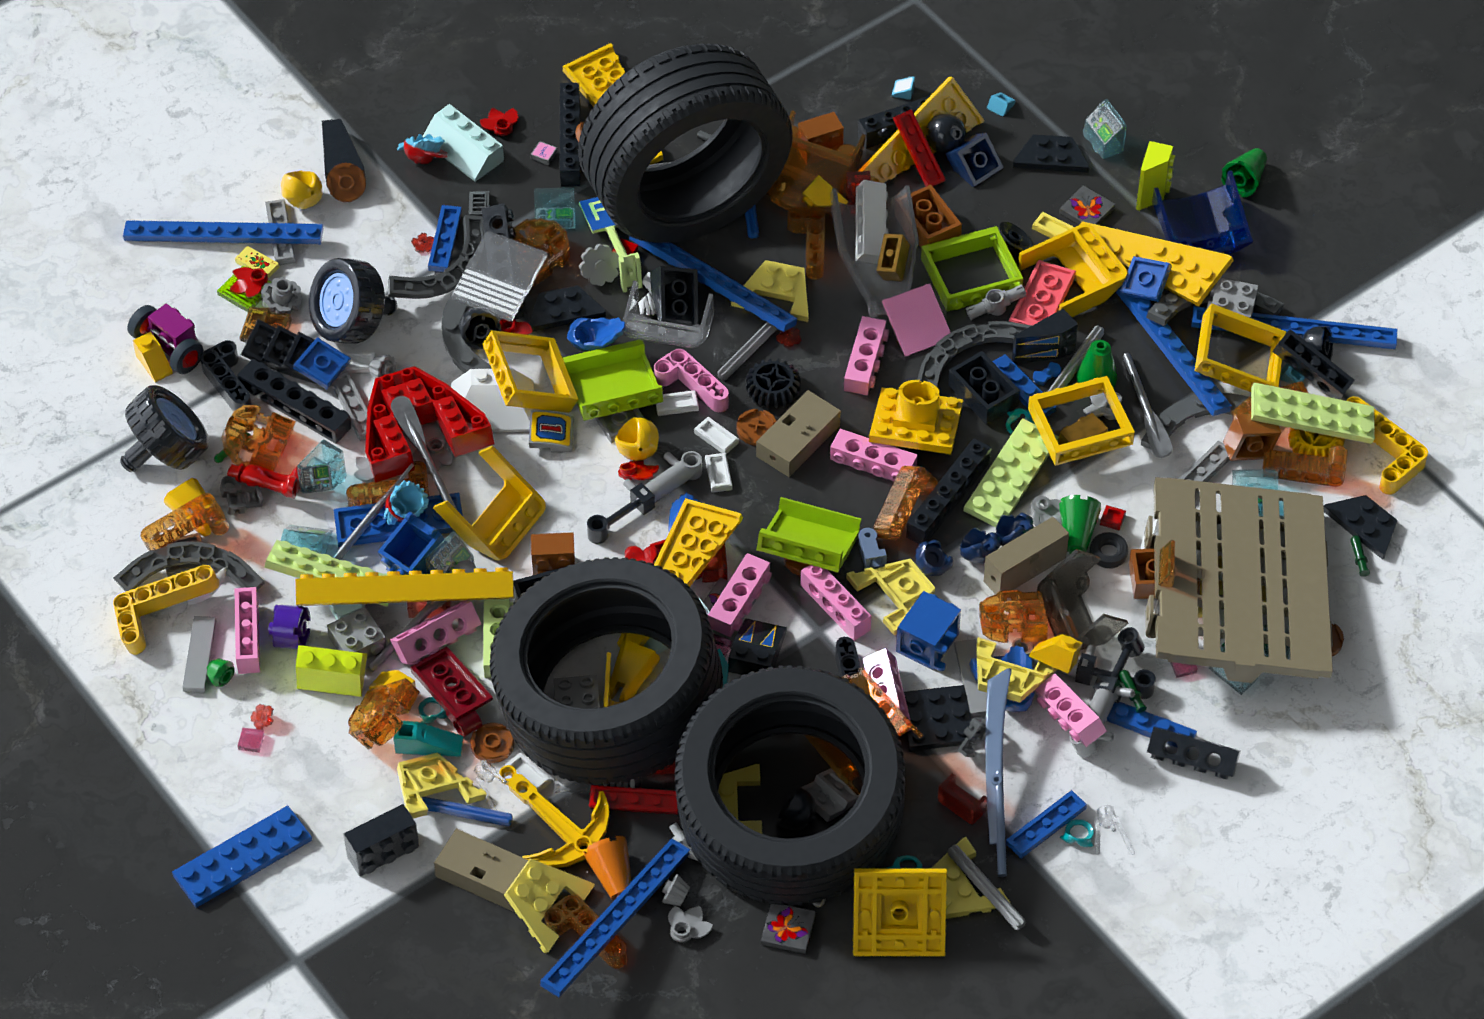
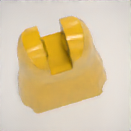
[164,477,223,537]
[609,640,660,702]

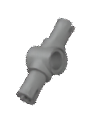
[966,284,1027,320]

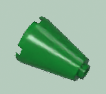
[1221,148,1267,197]
[1076,340,1118,388]
[1059,495,1101,556]

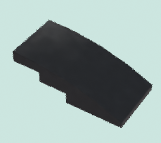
[240,319,317,384]

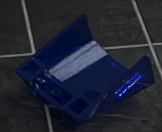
[1152,170,1253,255]

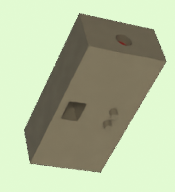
[756,390,841,477]
[983,517,1069,598]
[434,828,529,912]

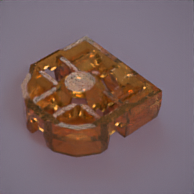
[500,218,570,286]
[221,405,296,471]
[979,590,1048,643]
[348,678,420,750]

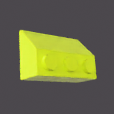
[1136,141,1175,210]
[295,645,367,697]

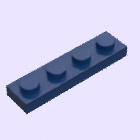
[428,205,462,272]
[992,354,1057,417]
[1107,702,1197,752]
[1006,790,1087,859]

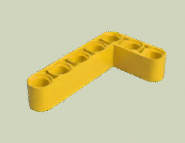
[1346,396,1428,495]
[113,565,219,655]

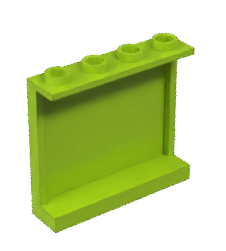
[563,339,663,421]
[757,497,861,572]

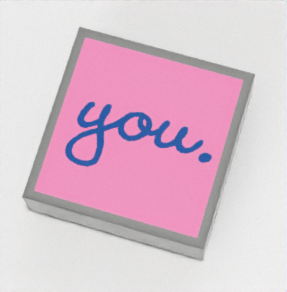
[531,141,557,165]

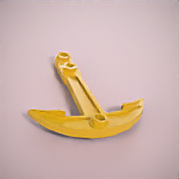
[499,765,609,868]

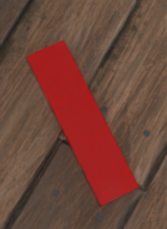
[893,109,946,187]
[589,785,678,815]

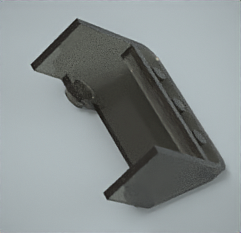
[1037,549,1129,650]

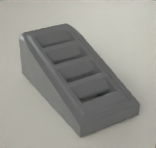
[469,191,489,216]

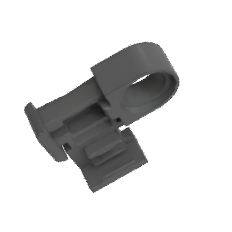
[220,476,263,515]
[958,717,986,757]

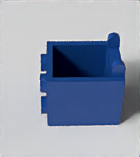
[377,511,452,575]
[896,591,961,671]

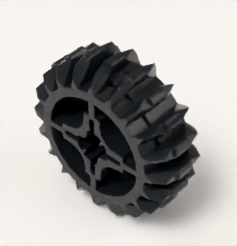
[746,358,801,410]

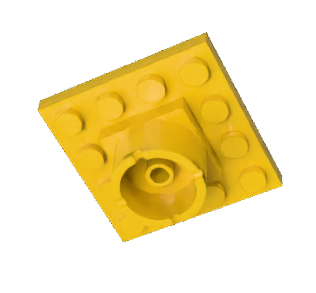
[869,380,963,454]
[853,868,947,956]

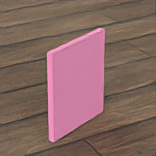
[882,284,951,357]

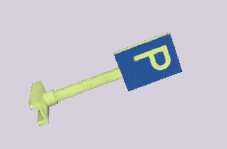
[579,197,643,293]

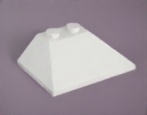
[451,368,534,433]

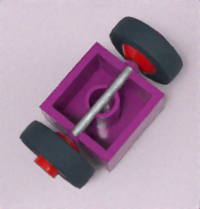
[127,303,204,374]

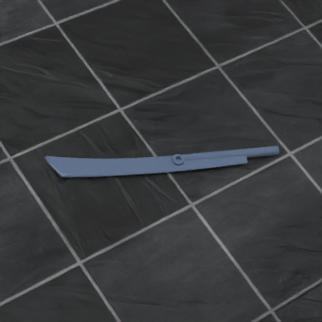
[985,668,1012,877]

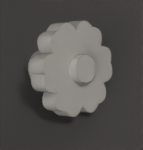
[579,244,619,286]
[261,278,302,316]

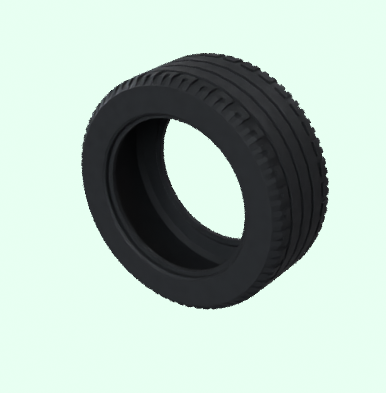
[578,44,793,243]
[490,557,723,785]
[675,665,905,906]

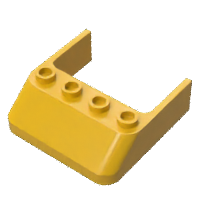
[1019,224,1127,317]
[433,446,546,561]

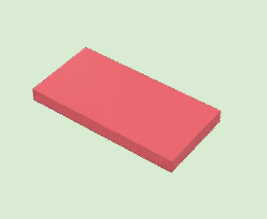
[1009,260,1076,325]

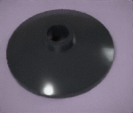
[998,222,1033,251]

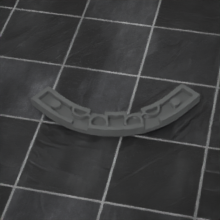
[388,215,485,299]
[442,271,492,373]
[1146,283,1284,326]
[917,321,1032,387]
[1141,393,1251,449]
[113,541,265,592]

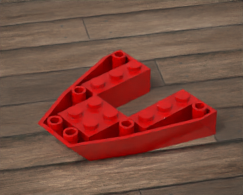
[365,366,494,483]

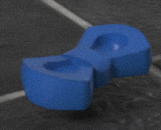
[1033,362,1061,386]

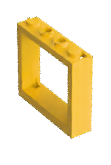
[1195,303,1286,392]
[483,330,579,413]
[1028,376,1135,466]

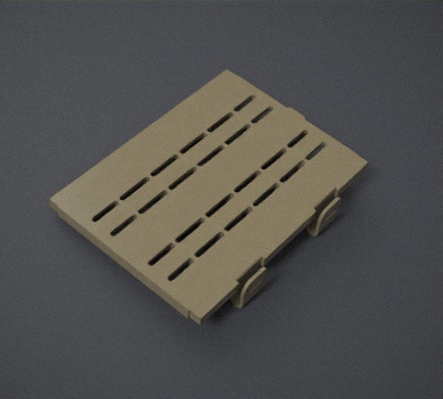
[1144,477,1333,683]

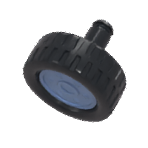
[309,258,397,344]
[120,385,209,472]

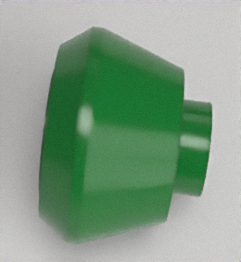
[207,658,235,687]

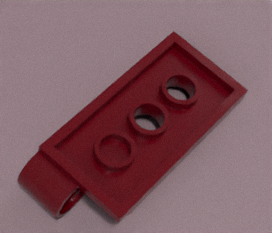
[410,646,493,738]

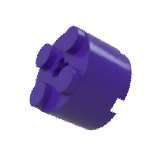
[268,605,311,649]

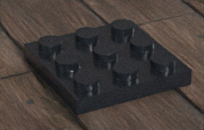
[904,685,971,751]

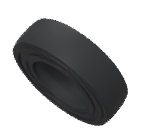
[1090,532,1128,568]

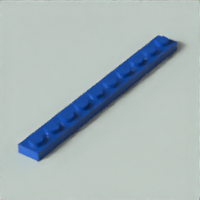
[123,220,324,244]
[629,237,798,332]
[1116,286,1232,416]
[1191,306,1397,350]
[540,838,690,997]

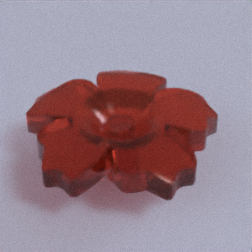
[411,233,434,253]
[777,328,801,347]
[250,704,274,730]

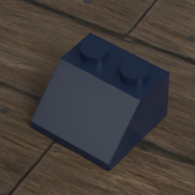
[945,133,1004,187]

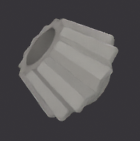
[369,355,397,378]
[662,875,690,906]

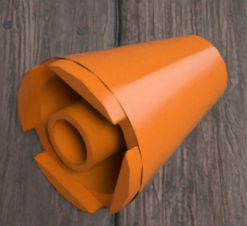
[583,836,632,900]

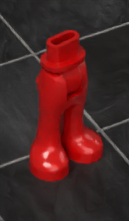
[227,463,304,499]

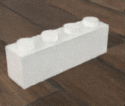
[856,180,888,265]

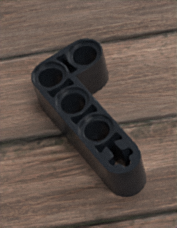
[200,340,252,416]
[835,637,867,694]

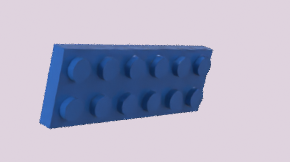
[333,492,463,548]
[172,805,312,908]

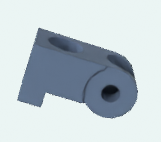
[858,528,887,569]

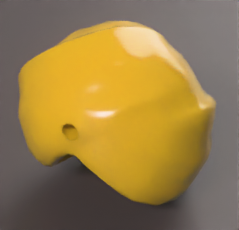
[281,171,323,209]
[615,417,659,461]

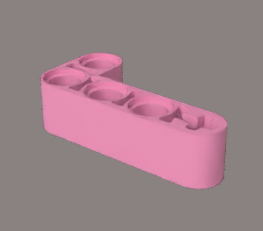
[654,349,729,412]

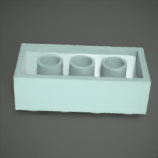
[422,104,504,182]

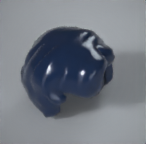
[996,513,1034,546]
[960,528,1002,564]
[915,540,954,576]

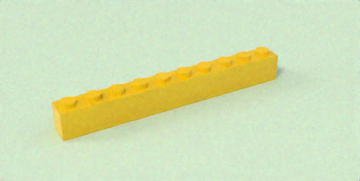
[295,567,514,606]

